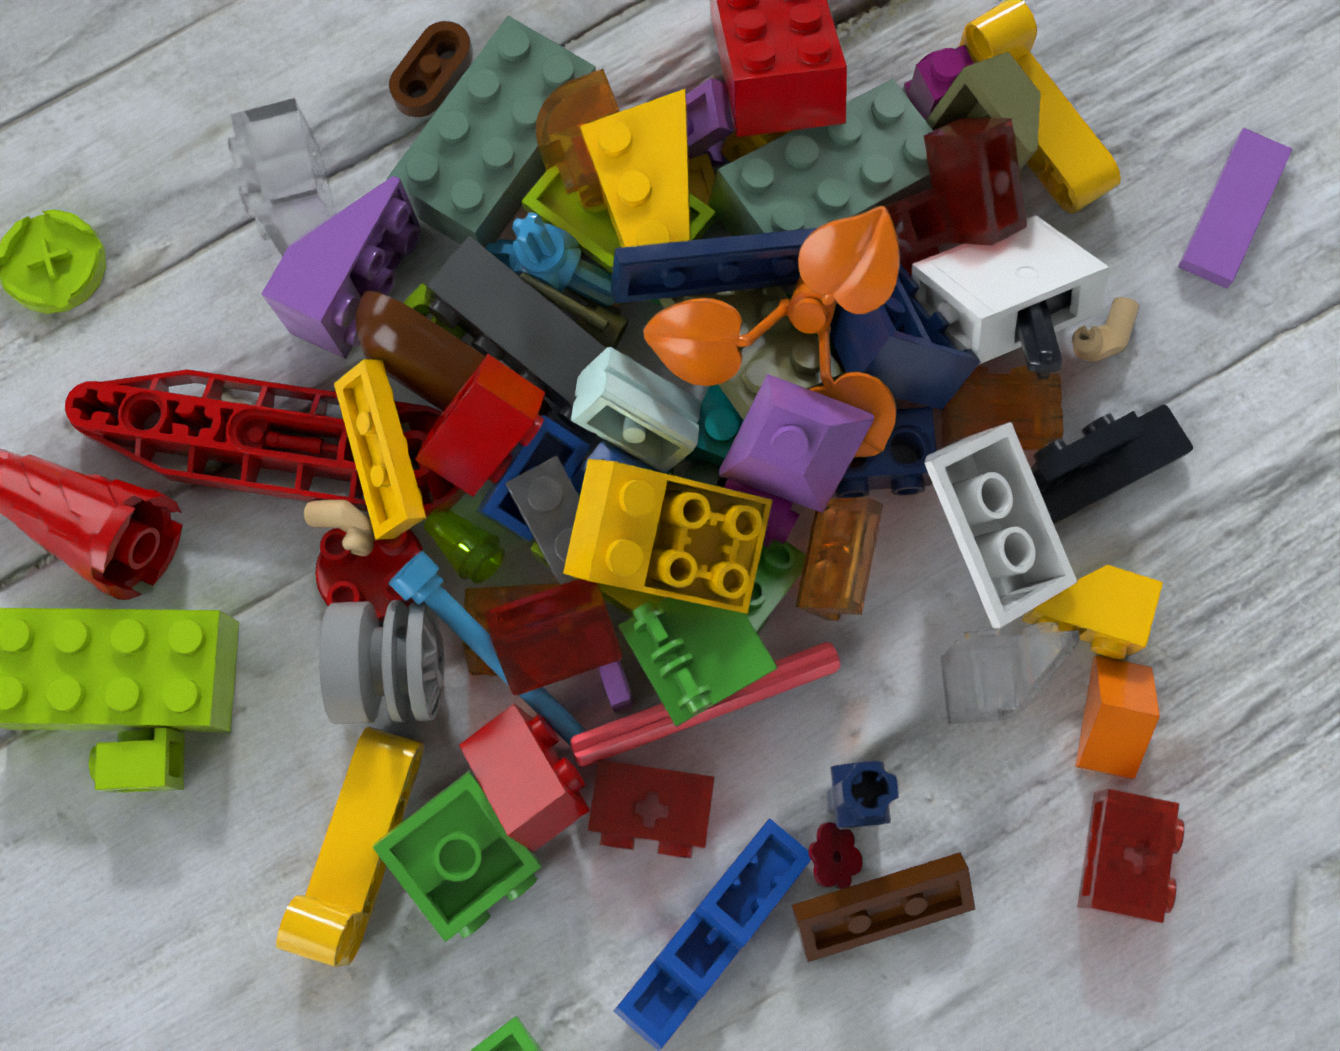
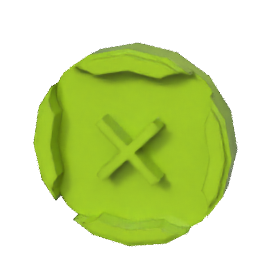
[0,209,106,314]

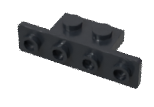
[1030,405,1193,525]

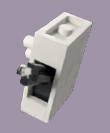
[912,215,1109,379]

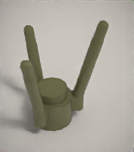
[520,273,629,350]

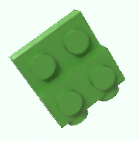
[372,770,541,942]

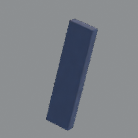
[611,228,817,303]

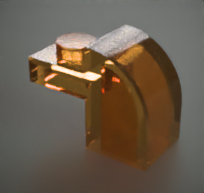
[535,69,620,210]

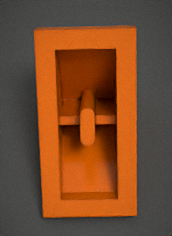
[1075,655,1160,780]

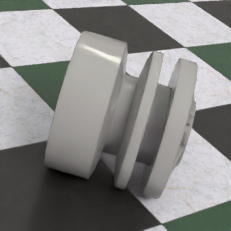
[319,600,445,724]

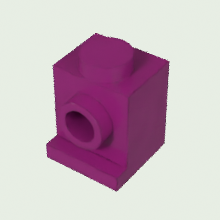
[903,45,974,121]

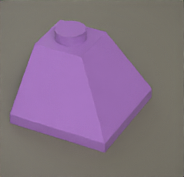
[719,374,874,513]

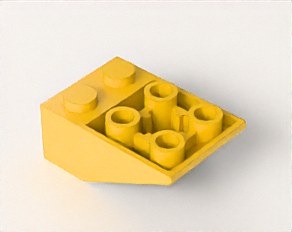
[563,459,772,614]

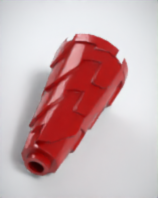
[0,448,183,600]

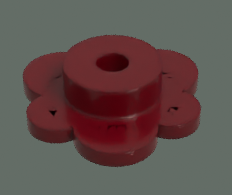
[808,822,863,890]

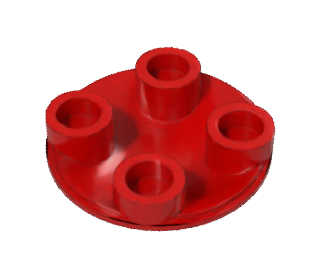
[315,516,424,622]

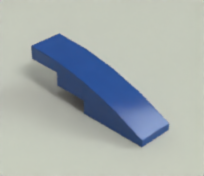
[613,818,811,1051]

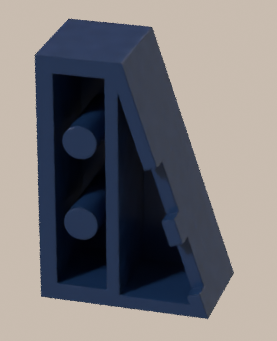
[830,262,981,410]

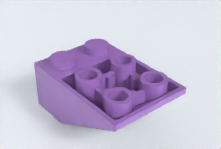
[261,176,420,359]

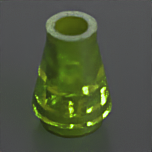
[424,507,505,584]

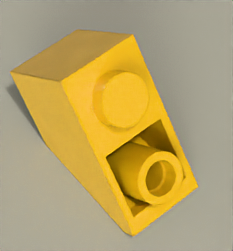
[1022,564,1163,659]

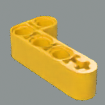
[959,0,1121,214]
[276,726,424,967]

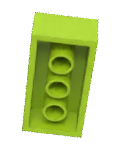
[0,608,239,733]

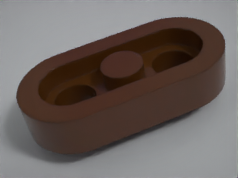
[389,21,473,117]

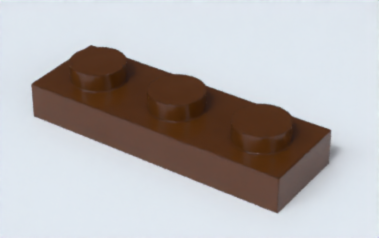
[792,852,976,962]

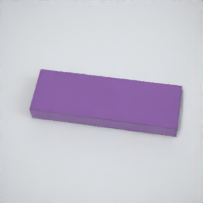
[1177,128,1293,289]

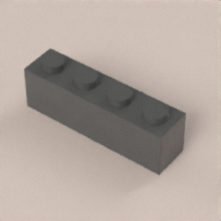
[425,235,606,436]

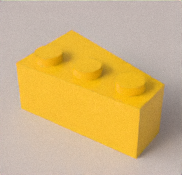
[580,89,691,248]

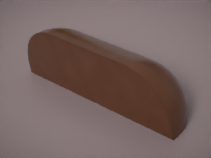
[355,291,552,418]

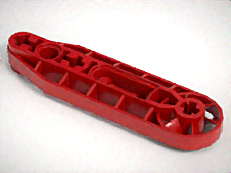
[65,369,466,517]

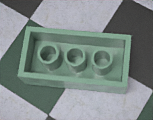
[386,15,599,248]
[708,78,955,236]

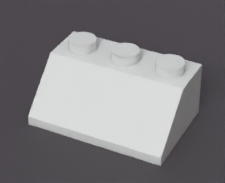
[924,422,1077,629]

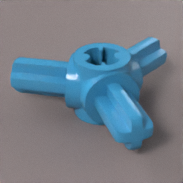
[485,212,614,307]

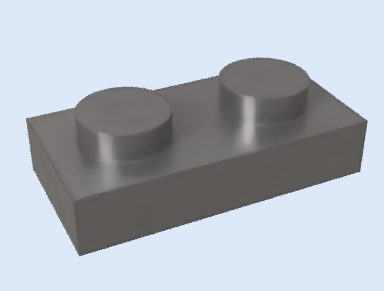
[505,456,579,585]

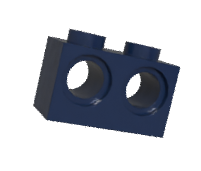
[834,407,937,499]

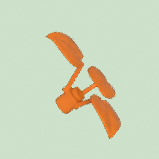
[643,206,899,457]

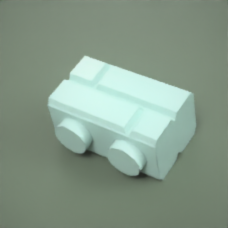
[571,347,701,473]

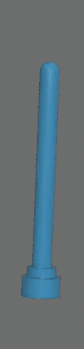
[389,551,587,747]

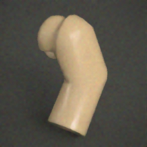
[1072,297,1140,362]
[304,500,376,556]

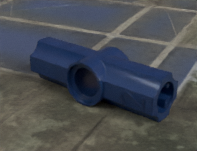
[827,761,899,828]

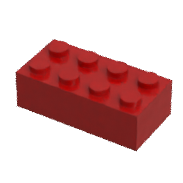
[710,0,847,137]

